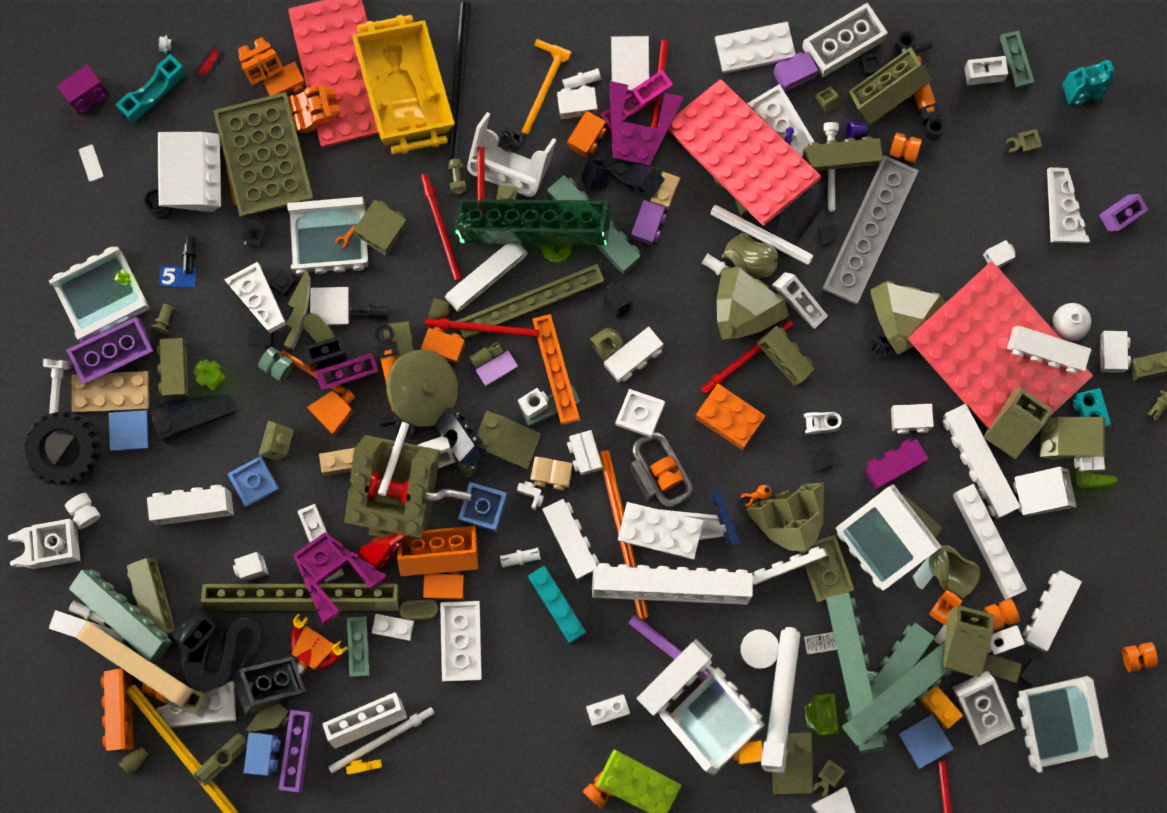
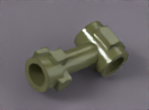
[448,159,467,195]

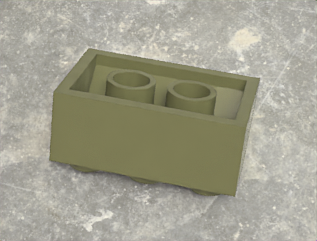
[757,326,814,386]

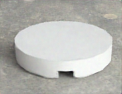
[741,630,779,669]

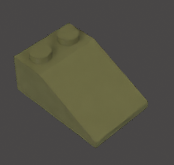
[477,410,541,470]
[1040,417,1105,460]
[772,732,813,794]

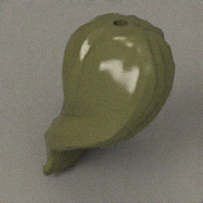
[722,233,778,279]
[929,545,980,600]

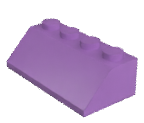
[66,317,153,384]

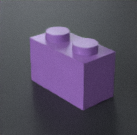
[773,51,818,92]
[1099,194,1148,231]
[631,200,667,246]

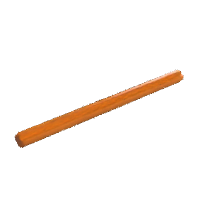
[599,450,649,619]

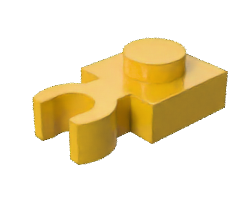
[346,759,382,775]

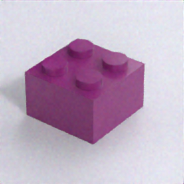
[57,65,109,115]

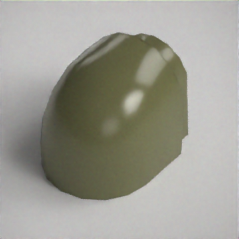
[427,298,450,320]

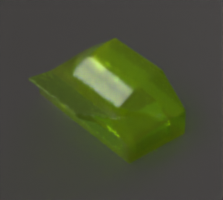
[805,693,839,735]

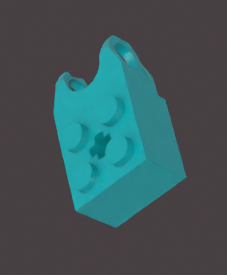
[1062,60,1115,105]

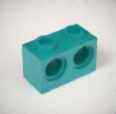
[1073,388,1111,429]

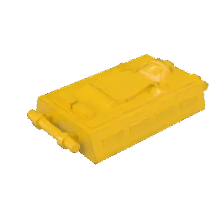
[352,15,454,154]

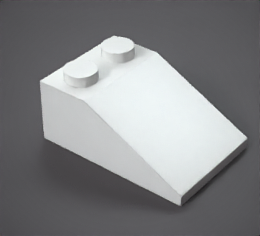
[952,671,1015,745]

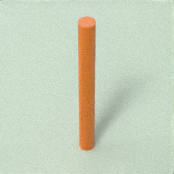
[281,350,347,394]

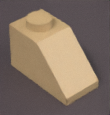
[651,172,681,213]

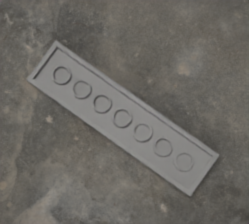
[822,155,919,305]

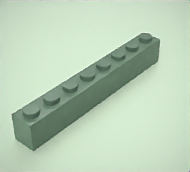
[826,592,888,754]
[842,641,953,746]

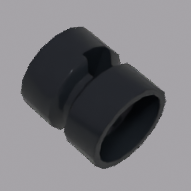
[143,188,173,219]

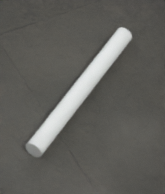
[378,422,409,496]

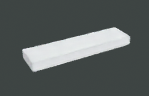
[297,504,344,582]

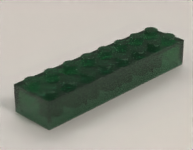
[454,199,612,245]

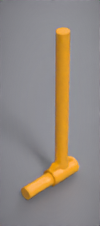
[521,39,572,136]

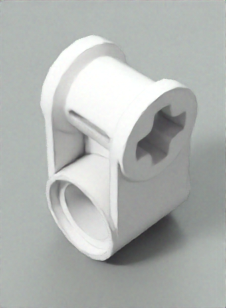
[804,412,841,435]

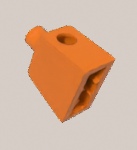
[307,390,356,437]

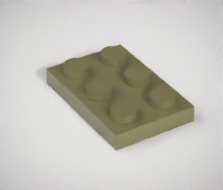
[800,535,854,603]

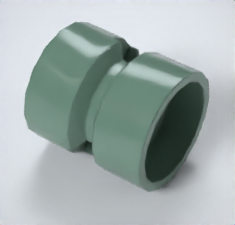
[258,347,294,382]

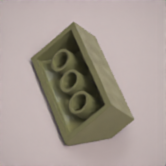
[849,47,933,124]

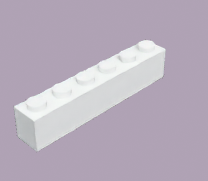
[942,404,1020,520]
[953,484,1027,600]

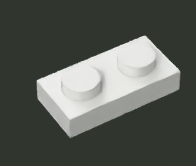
[372,614,414,641]

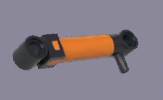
[895,31,946,140]
[374,324,416,438]

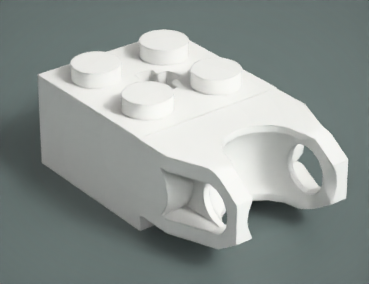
[8,519,80,569]

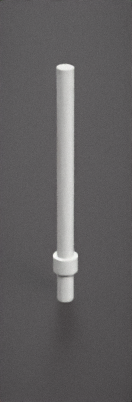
[328,707,435,773]

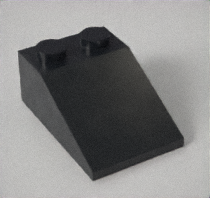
[233,656,306,714]

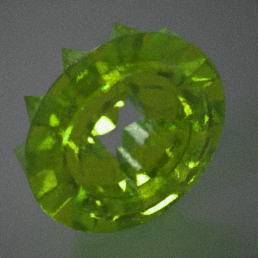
[541,233,572,263]

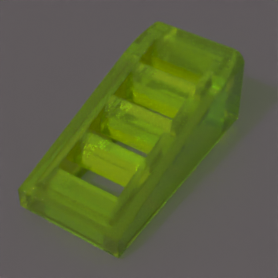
[1073,472,1118,490]

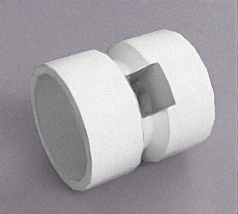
[65,493,100,529]

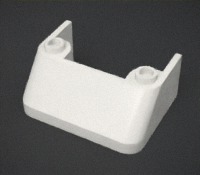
[467,112,556,197]

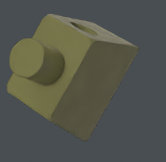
[258,421,294,461]

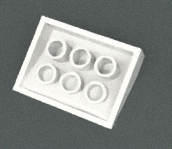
[158,132,221,212]

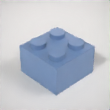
[458,482,508,533]
[244,733,281,776]

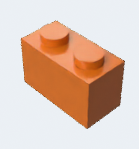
[262,61,307,96]
[567,111,607,158]
[421,327,466,365]
[423,571,465,600]

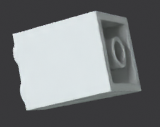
[1013,467,1077,516]

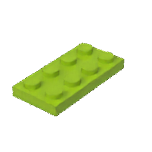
[596,750,681,813]

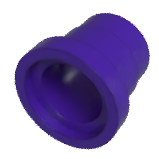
[846,121,868,139]

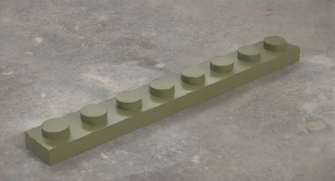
[457,264,605,339]

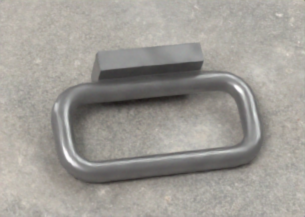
[629,432,693,507]

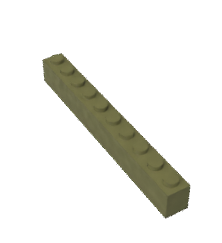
[201,584,400,611]

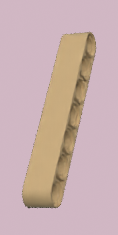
[76,621,194,708]

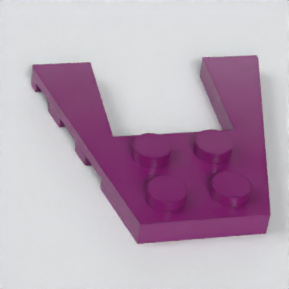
[609,81,683,167]
[293,532,387,625]

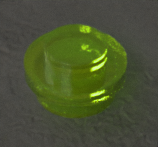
[114,269,132,286]

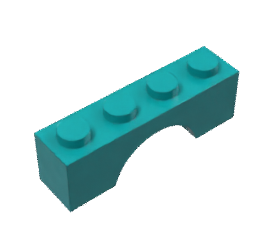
[115,54,187,124]
[528,566,586,644]

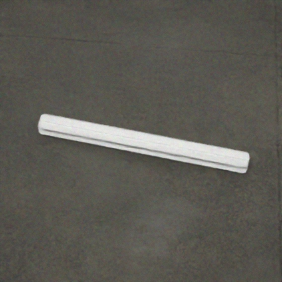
[710,205,813,265]

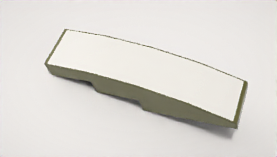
[284,271,311,351]
[48,610,126,645]

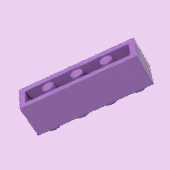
[279,710,313,792]

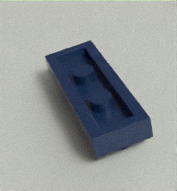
[710,488,740,547]

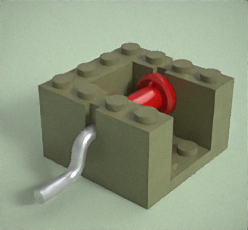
[344,435,472,538]

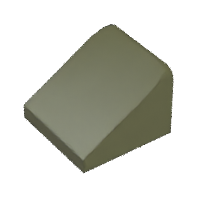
[815,86,842,114]

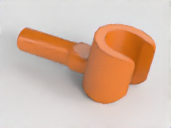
[336,225,356,248]

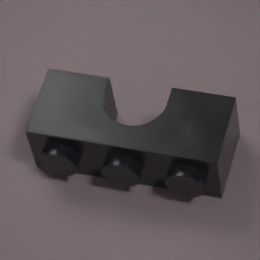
[435,407,487,467]

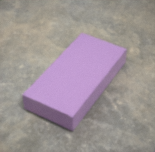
[476,351,518,387]

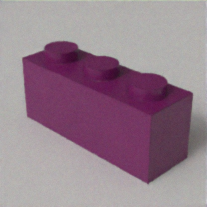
[315,353,378,389]
[865,439,928,490]

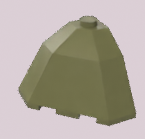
[717,267,789,339]
[870,281,945,354]
[746,483,824,552]

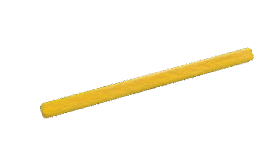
[126,684,239,813]

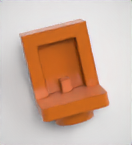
[929,590,963,625]

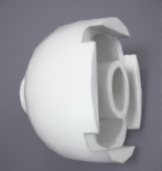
[1052,303,1091,341]

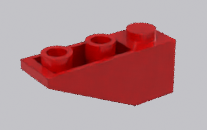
[357,533,404,571]

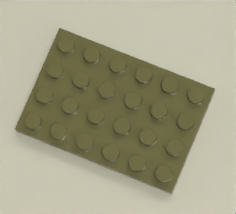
[213,92,314,218]

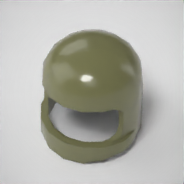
[589,327,623,362]

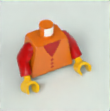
[291,614,348,675]

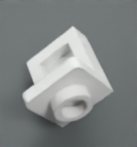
[517,481,544,510]

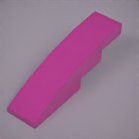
[600,70,673,131]

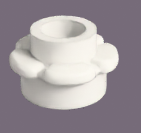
[159,35,171,54]

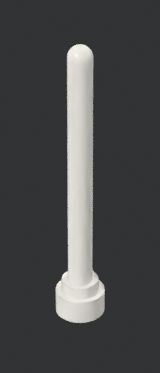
[824,122,839,212]

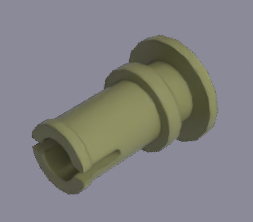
[150,304,174,335]
[1147,390,1167,421]

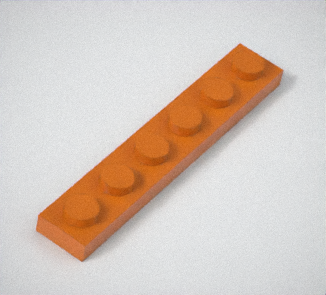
[532,314,580,425]

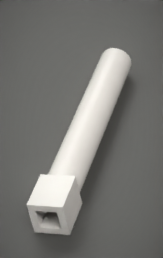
[761,627,800,773]

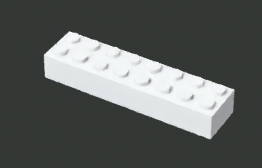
[592,563,753,605]

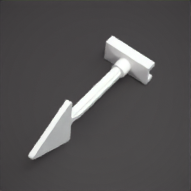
[28,359,75,465]

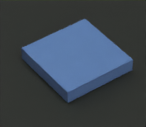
[109,410,149,452]
[228,456,280,508]
[898,714,953,769]

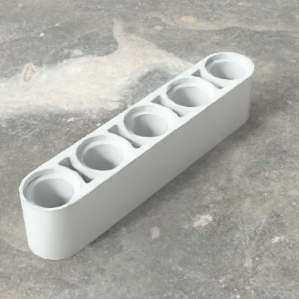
[445,238,528,312]

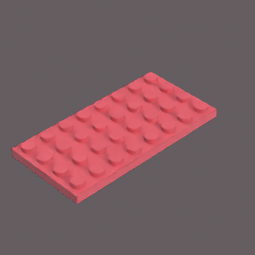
[288,0,379,148]
[667,79,821,226]

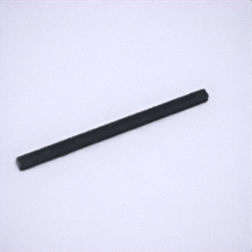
[447,1,471,161]

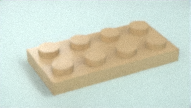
[72,371,149,413]

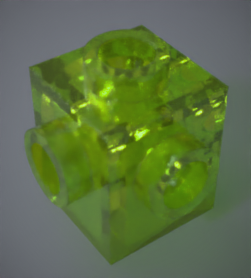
[193,359,226,391]

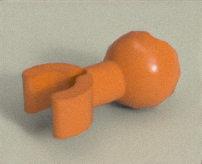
[741,485,772,507]

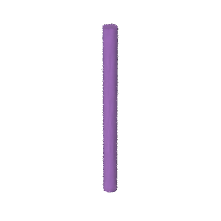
[628,614,752,715]

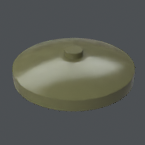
[387,349,458,427]

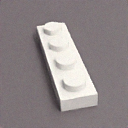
[752,546,828,585]

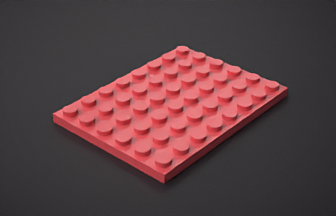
[907,261,1093,429]

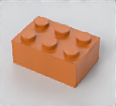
[695,384,765,451]

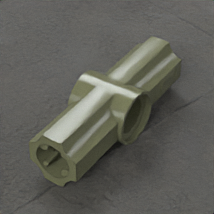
[193,733,248,786]

